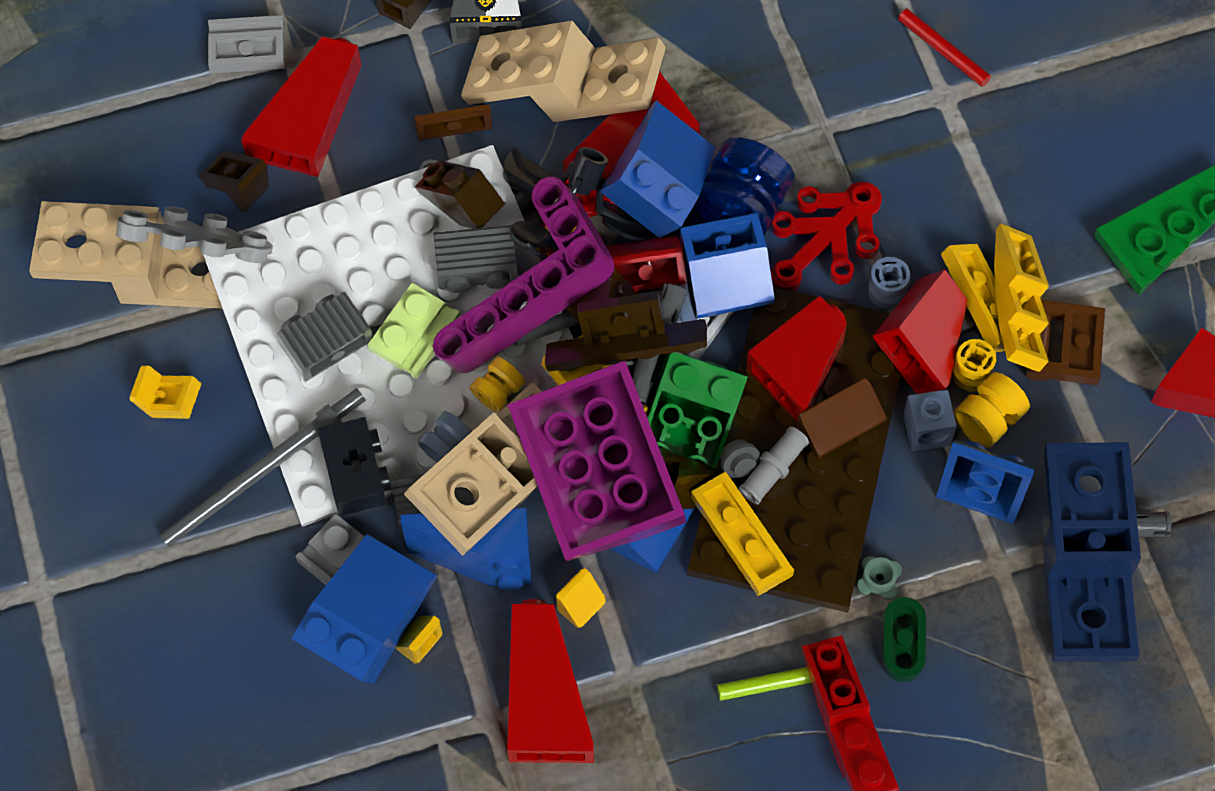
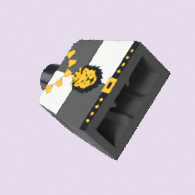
[450,0,522,43]

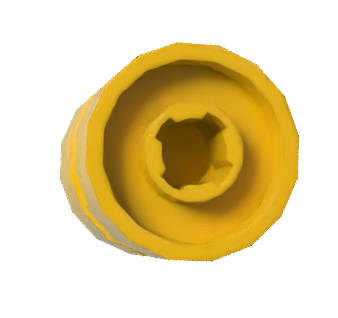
[953,372,1030,448]

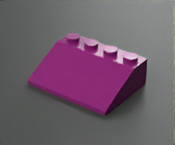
[508,361,686,561]

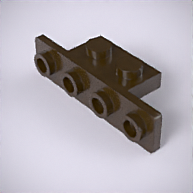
[545,291,707,372]

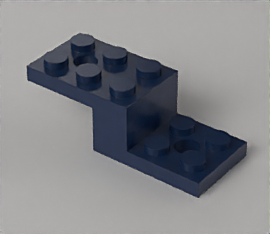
[1042,442,1141,662]

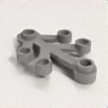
[116,206,273,263]

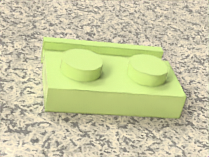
[368,283,461,379]

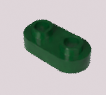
[882,597,926,682]

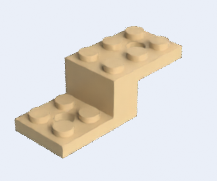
[461,21,666,122]
[29,201,223,309]
[404,382,542,556]

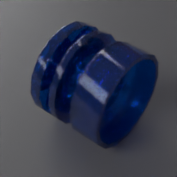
[695,137,795,236]

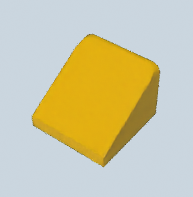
[556,568,606,628]
[395,615,442,664]

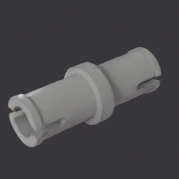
[738,426,809,505]

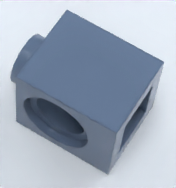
[903,390,956,452]

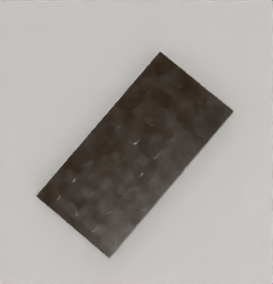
[687,287,901,613]

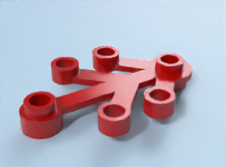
[771,182,882,292]

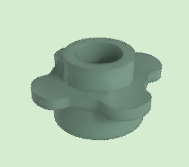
[857,556,902,600]

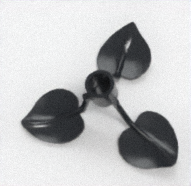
[502,147,656,259]

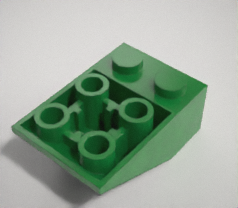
[647,352,748,468]

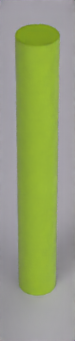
[717,667,811,701]

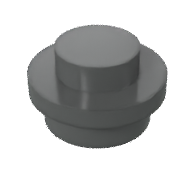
[720,440,760,478]

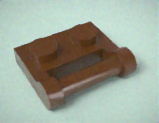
[1026,300,1105,385]

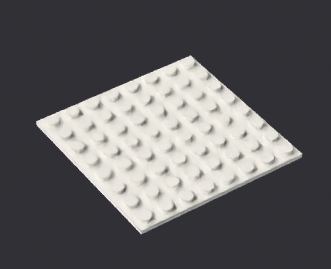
[200,145,573,527]

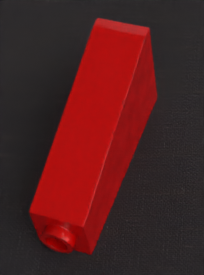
[241,36,362,177]
[563,71,700,205]
[507,599,594,763]

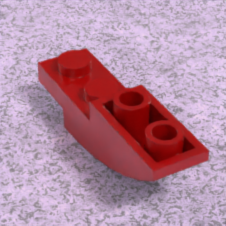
[802,635,899,791]

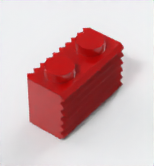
[606,236,687,293]

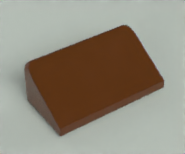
[414,104,492,141]
[797,378,887,459]

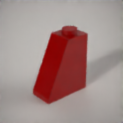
[872,269,968,394]
[746,296,847,422]
[1151,328,1215,418]

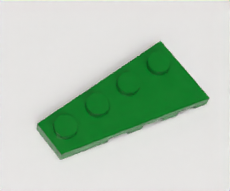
[1094,165,1215,295]

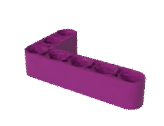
[433,176,614,373]

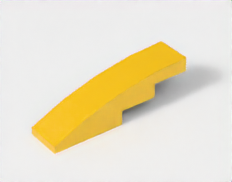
[994,223,1049,372]

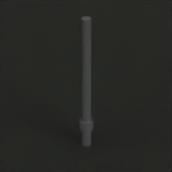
[160,388,366,547]

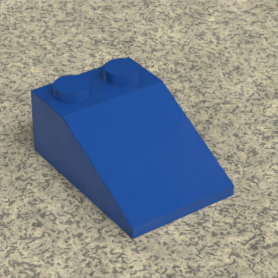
[599,101,716,238]
[936,440,1035,524]
[401,508,532,590]
[291,534,437,684]

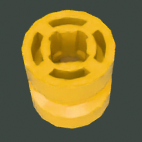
[952,339,997,392]
[469,357,526,413]

